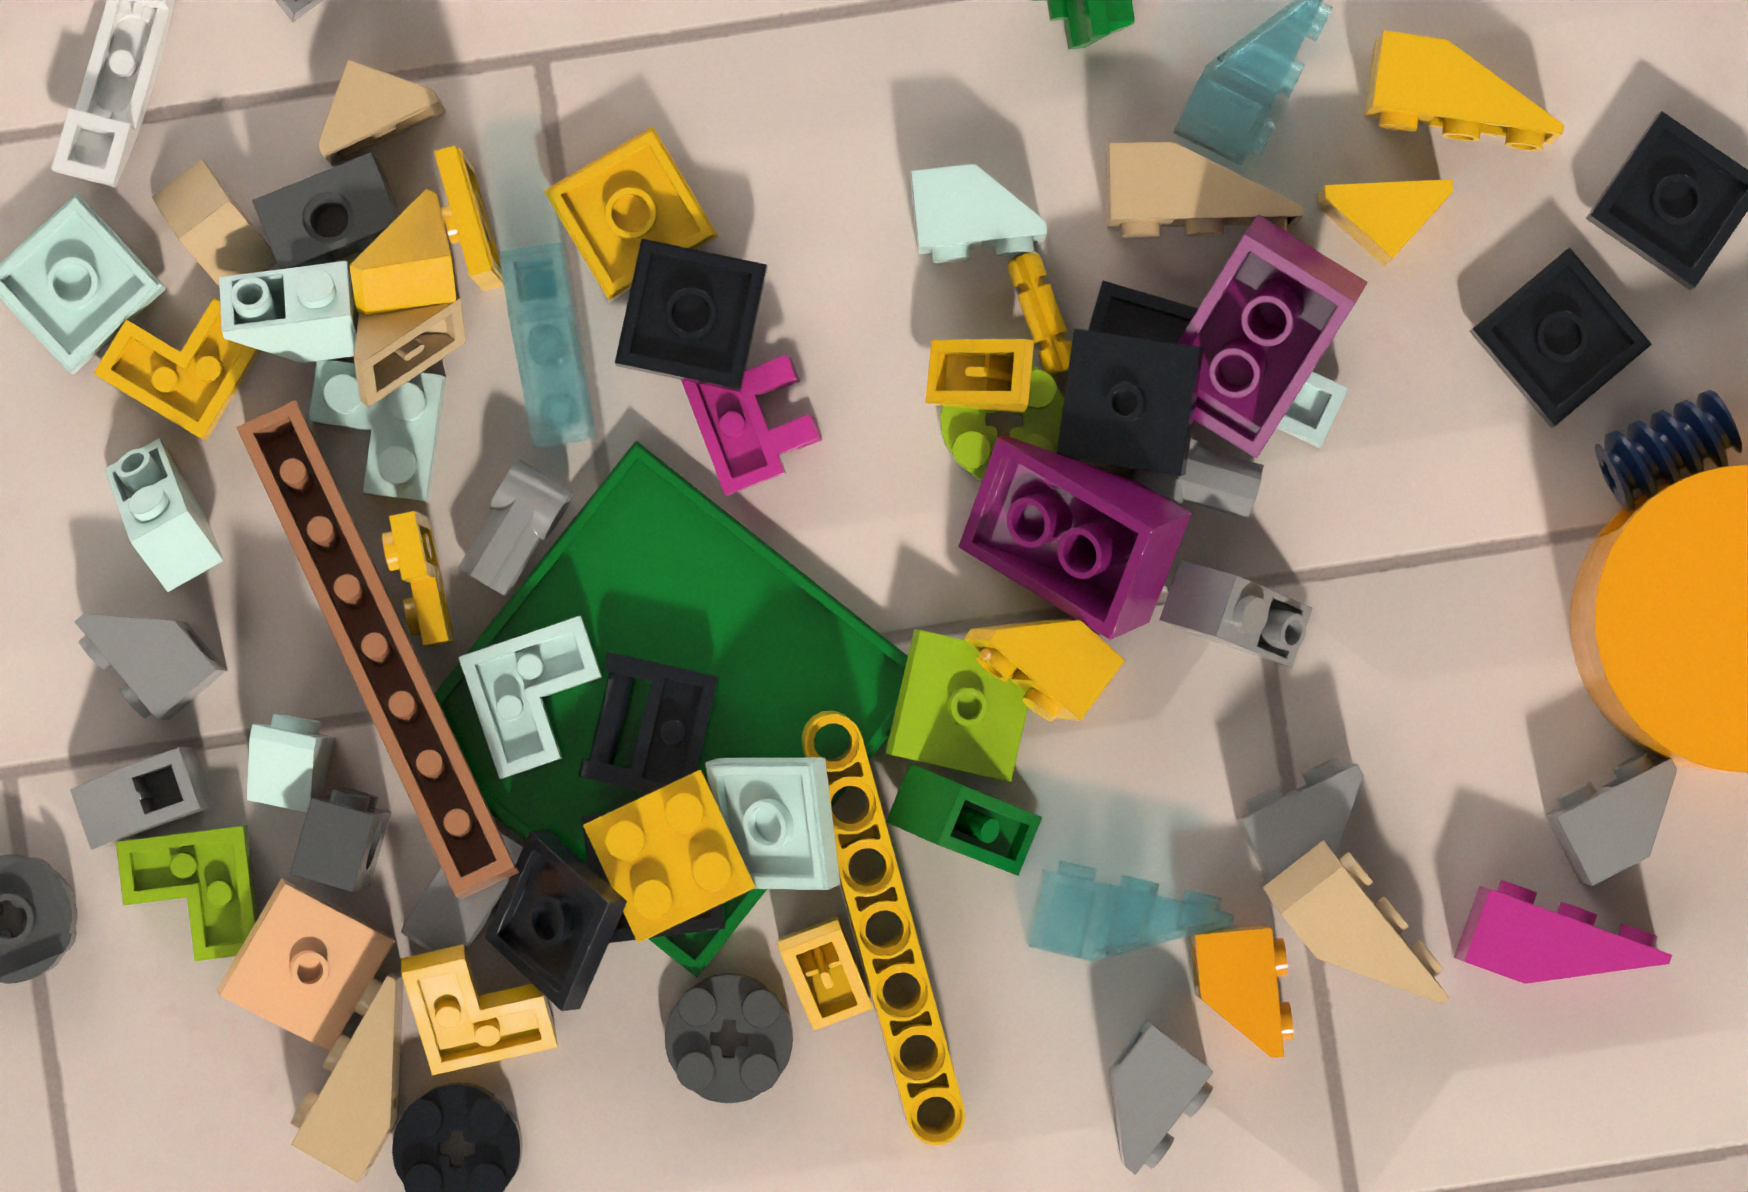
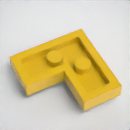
[93,298,261,441]
[382,511,455,647]
[401,944,557,1076]

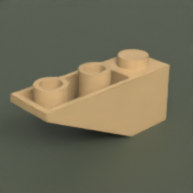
[1105,142,1303,238]
[1262,840,1449,1004]
[290,971,404,1183]

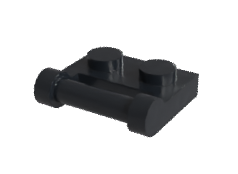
[578,652,719,793]

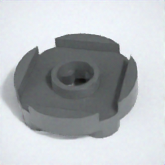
[0,854,78,984]
[665,973,793,1103]

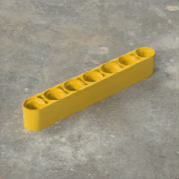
[801,711,965,1146]

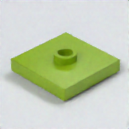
[886,629,1028,782]

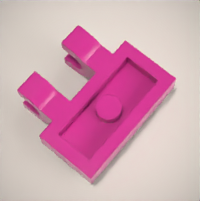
[681,354,823,496]

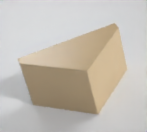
[317,59,446,165]
[152,159,277,286]
[354,295,466,408]

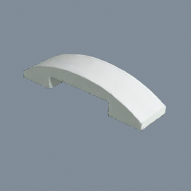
[51,0,175,187]

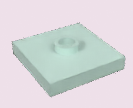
[0,193,167,375]
[706,757,840,890]

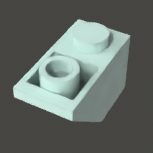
[911,164,1047,263]
[219,261,359,363]
[105,438,224,592]
[247,714,335,813]

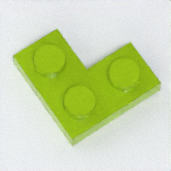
[115,825,258,961]

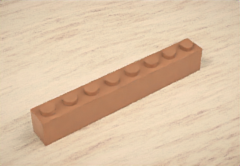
[236,400,519,900]

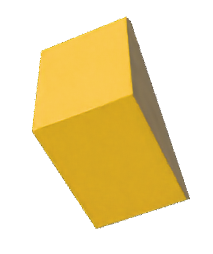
[1317,179,1453,266]
[349,189,457,316]
[925,339,1034,413]
[777,915,873,1031]

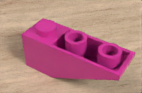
[1454,880,1672,984]

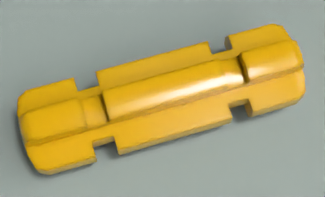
[1007,252,1072,376]

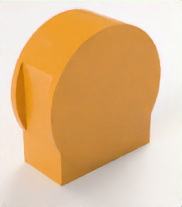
[1570,465,1748,773]

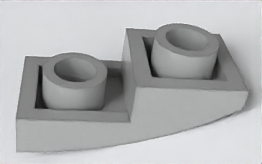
[401,833,523,952]

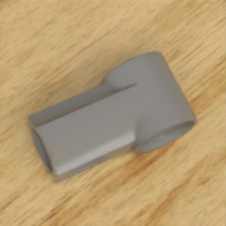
[1130,438,1264,518]
[458,459,574,596]

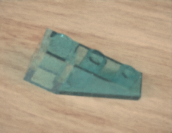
[1173,0,1333,166]
[499,242,597,448]
[1026,860,1235,961]

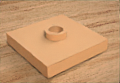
[216,878,395,1052]

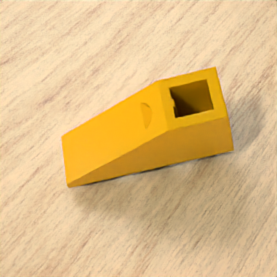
[1364,30,1564,151]

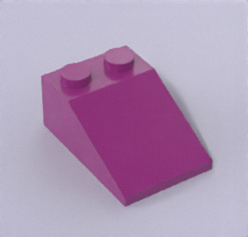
[1178,215,1368,459]
[958,435,1192,640]

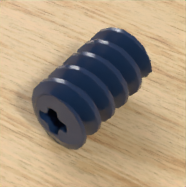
[1595,389,1742,512]

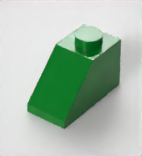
[886,763,1042,876]

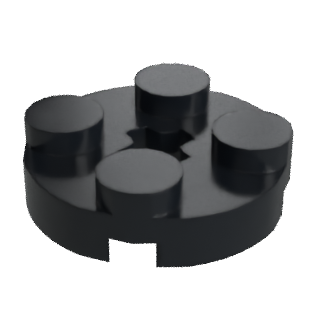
[392,1082,523,1192]

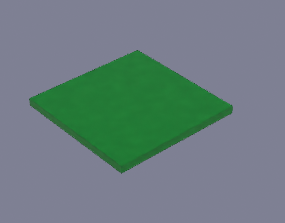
[435,441,908,978]

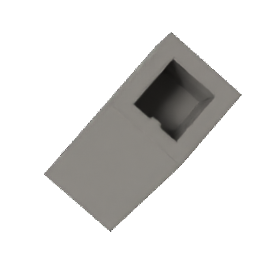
[1159,560,1312,668]
[74,613,227,720]
[70,747,214,850]
[1545,752,1677,886]
[1236,758,1363,884]
[1109,1020,1213,1175]

